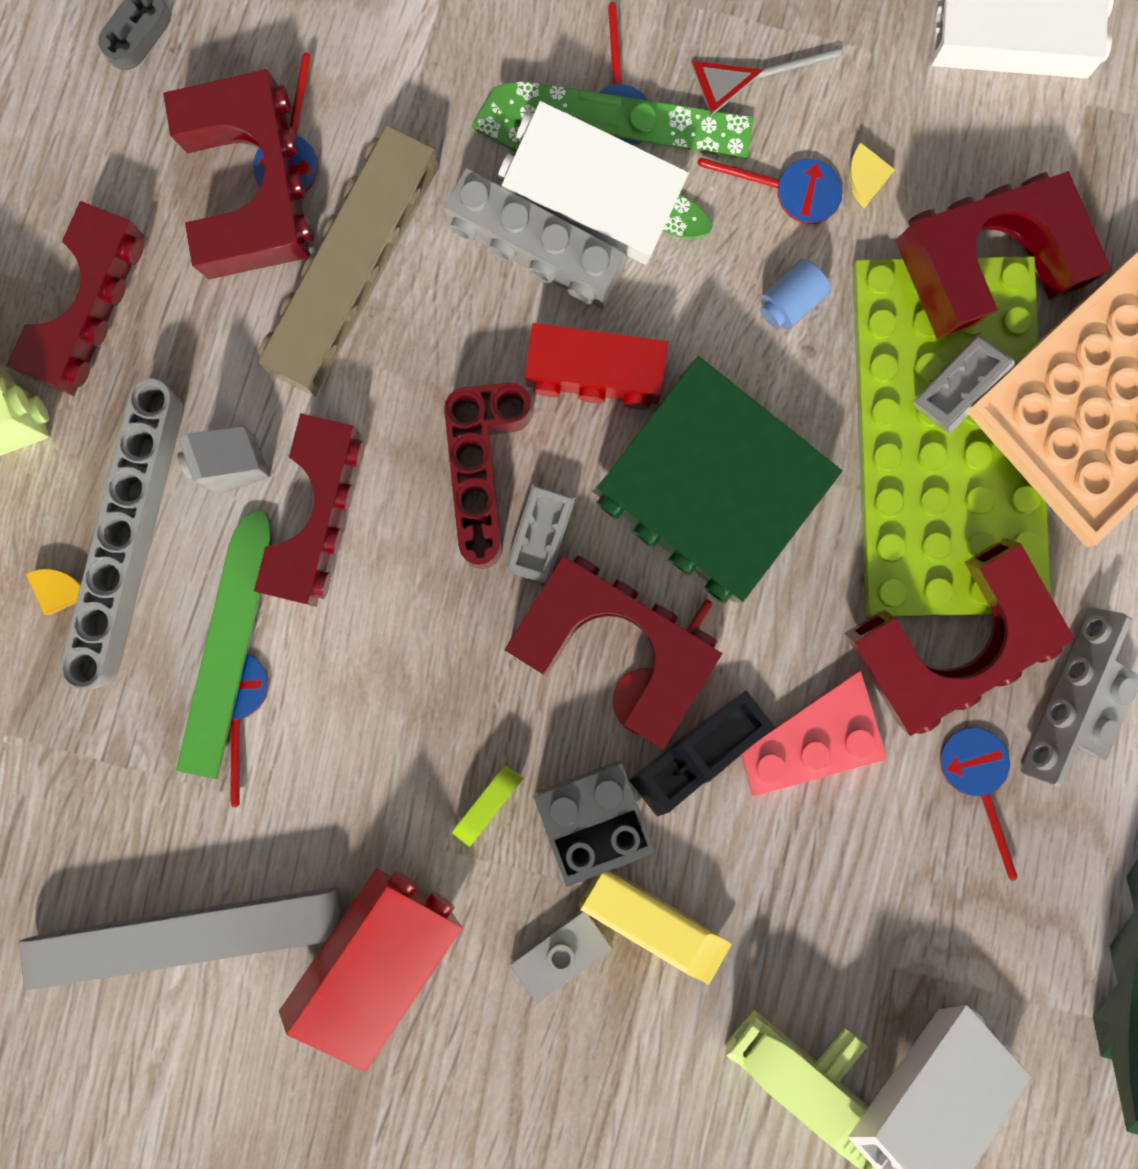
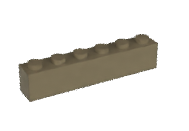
[258,125,439,397]

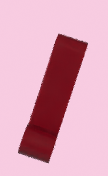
[444,382,532,569]

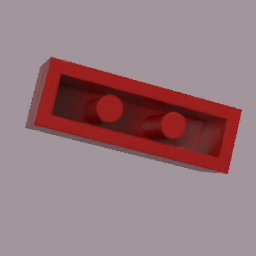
[525,323,669,409]

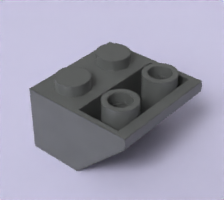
[534,760,655,887]

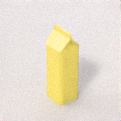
[579,870,732,985]

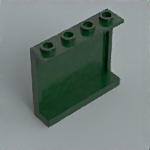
[592,356,843,604]

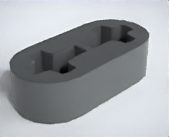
[99,0,171,70]

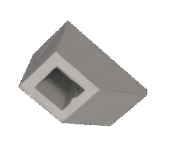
[177,427,270,495]

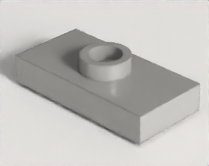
[913,335,1015,434]
[505,484,576,584]
[510,910,612,1004]

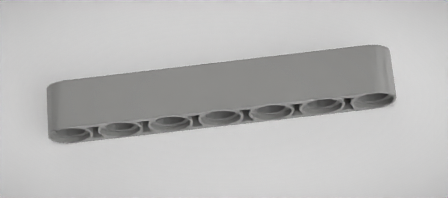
[60,378,184,689]
[18,888,342,990]

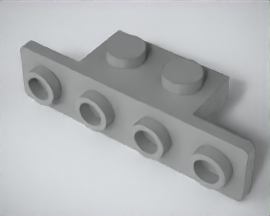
[1021,607,1138,787]

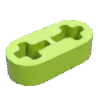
[452,764,524,847]

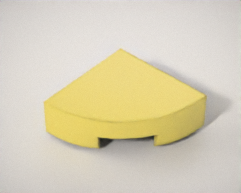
[849,143,895,209]

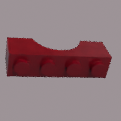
[6,201,145,396]
[254,413,365,607]

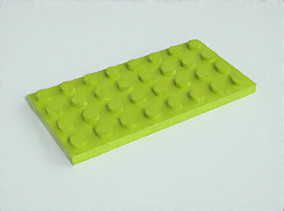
[852,257,1051,618]

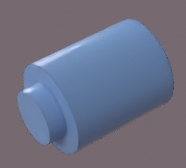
[760,259,831,329]

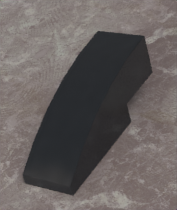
[629,690,775,817]

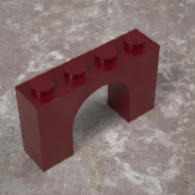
[163,69,314,279]
[895,171,1112,339]
[844,538,1075,736]
[504,555,723,750]

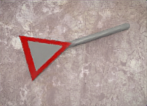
[691,48,843,116]

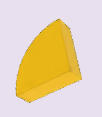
[26,569,82,615]

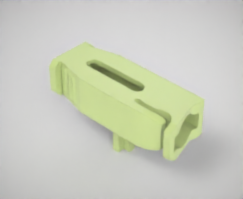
[725,1009,875,1169]

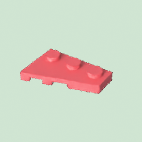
[741,670,887,796]

